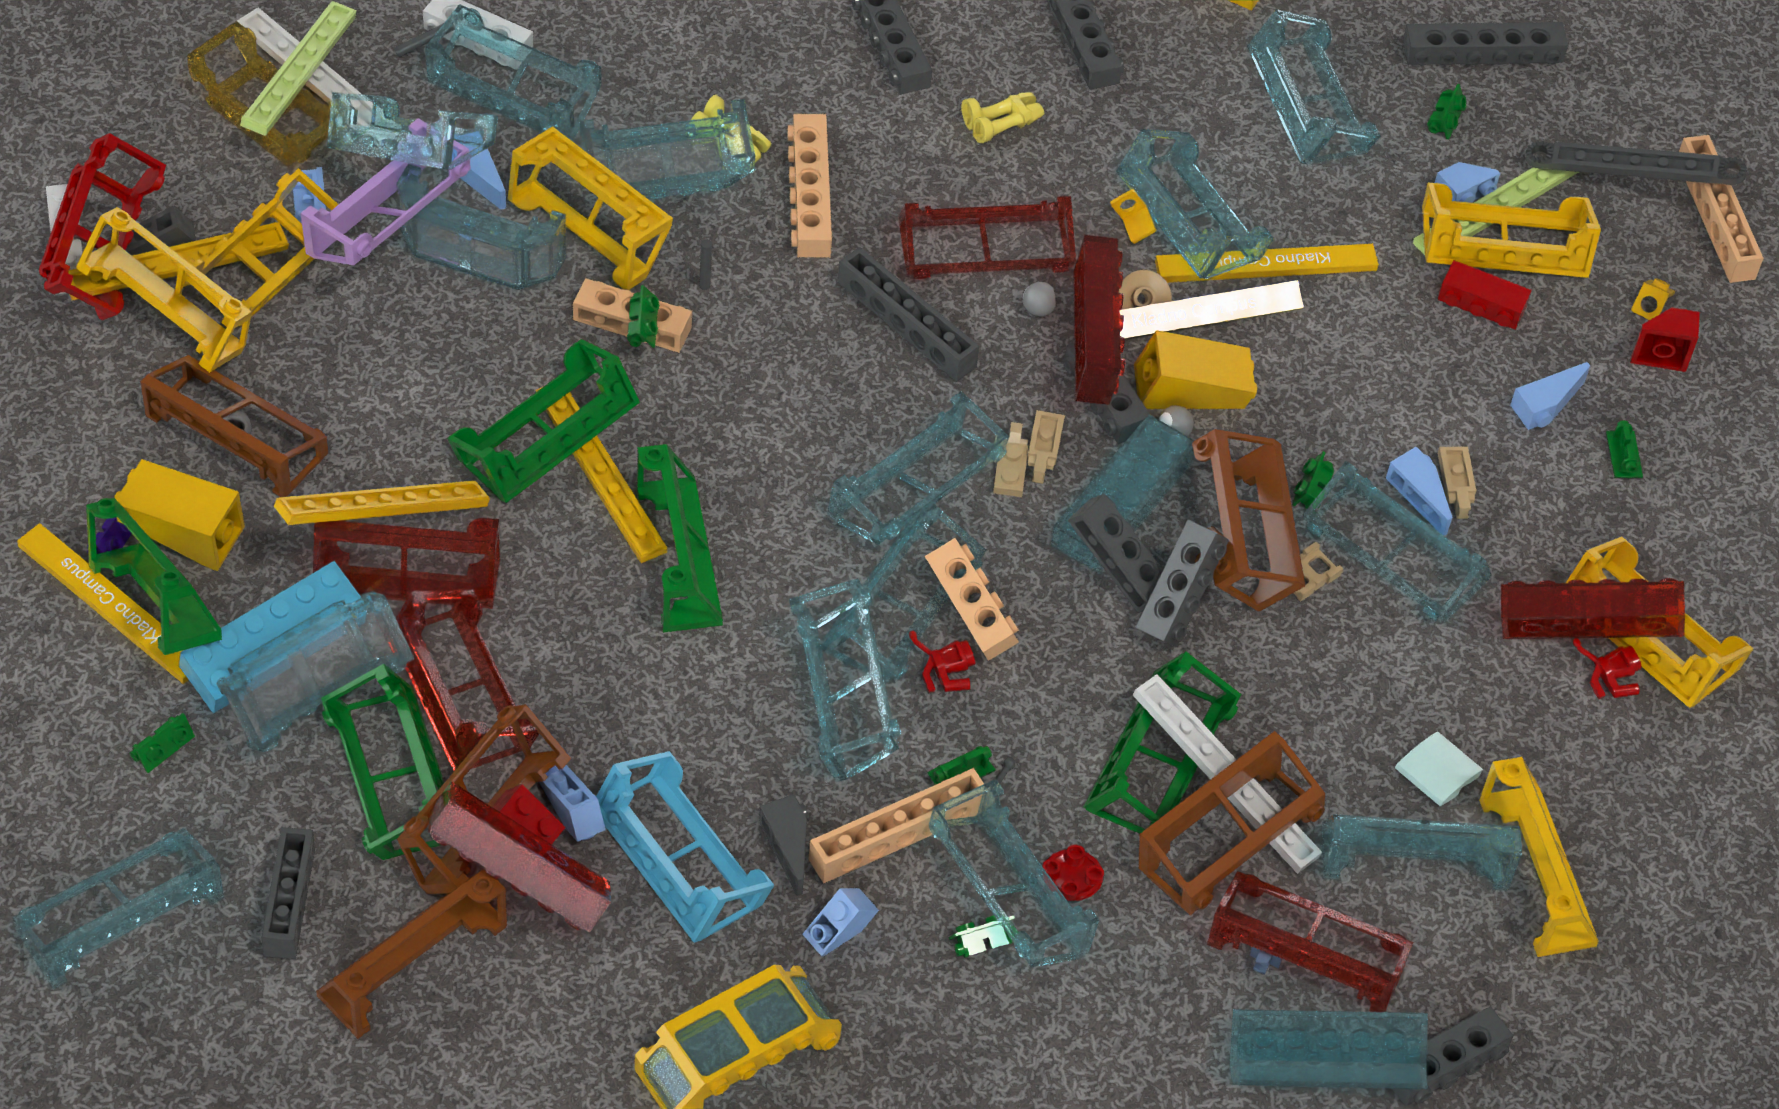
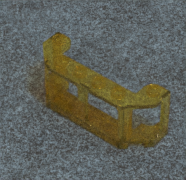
[187,21,352,166]

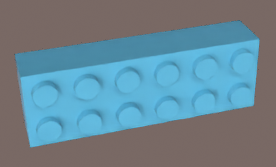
[179,561,369,713]

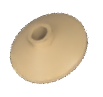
[1117,270,1172,310]

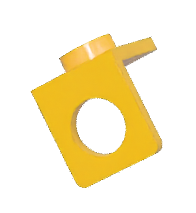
[1110,189,1156,244]
[1631,278,1675,320]

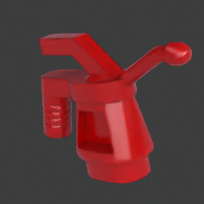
[909,631,975,693]
[1573,638,1642,699]

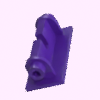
[87,517,132,554]

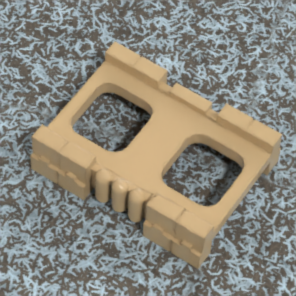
[1294,542,1343,602]

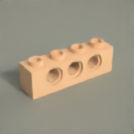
[573,278,692,353]
[925,538,1019,661]

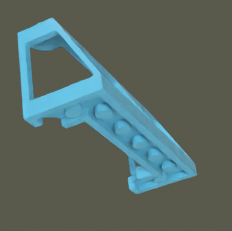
[596,751,774,942]

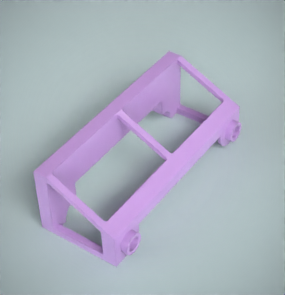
[300,118,471,265]

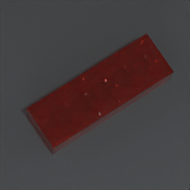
[1073,234,1125,405]
[1501,578,1685,639]
[428,781,611,933]

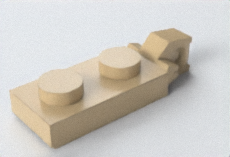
[1027,410,1065,484]
[993,422,1029,497]
[1438,447,1476,519]

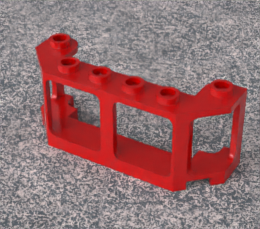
[39,133,166,320]

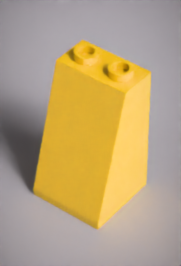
[1134,330,1257,409]
[114,459,245,571]

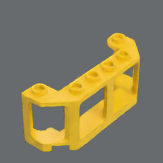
[183,168,339,327]

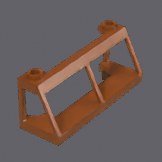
[140,355,328,497]
[1192,429,1305,611]
[397,704,571,894]
[1139,731,1326,915]
[316,868,507,1039]

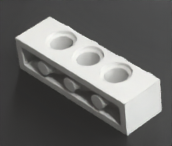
[423,0,533,70]

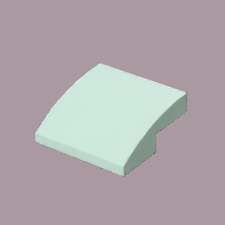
[1395,731,1483,806]

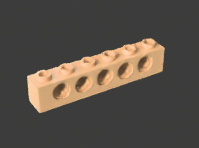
[787,114,832,258]
[1679,135,1764,283]
[809,768,989,884]

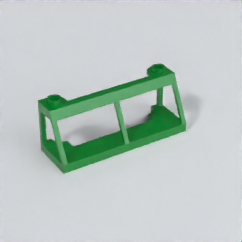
[447,339,640,503]
[637,444,723,633]
[86,498,222,655]
[1083,651,1242,834]
[321,664,462,860]

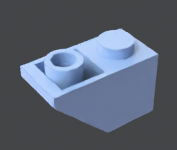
[1435,162,1500,203]
[803,888,879,956]

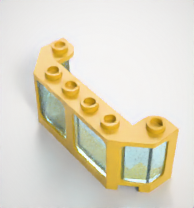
[635,965,842,1109]

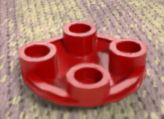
[1042,845,1104,901]

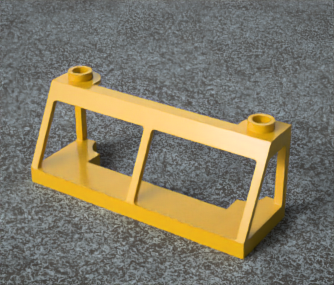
[508,126,673,290]
[1422,182,1601,278]
[76,207,252,373]
[1558,537,1754,708]
[1479,757,1599,957]

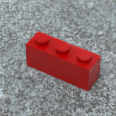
[1438,260,1532,330]

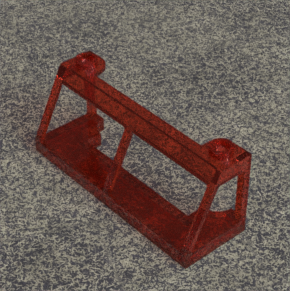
[899,196,1076,279]
[313,518,501,609]
[388,590,539,771]
[1207,871,1414,1017]

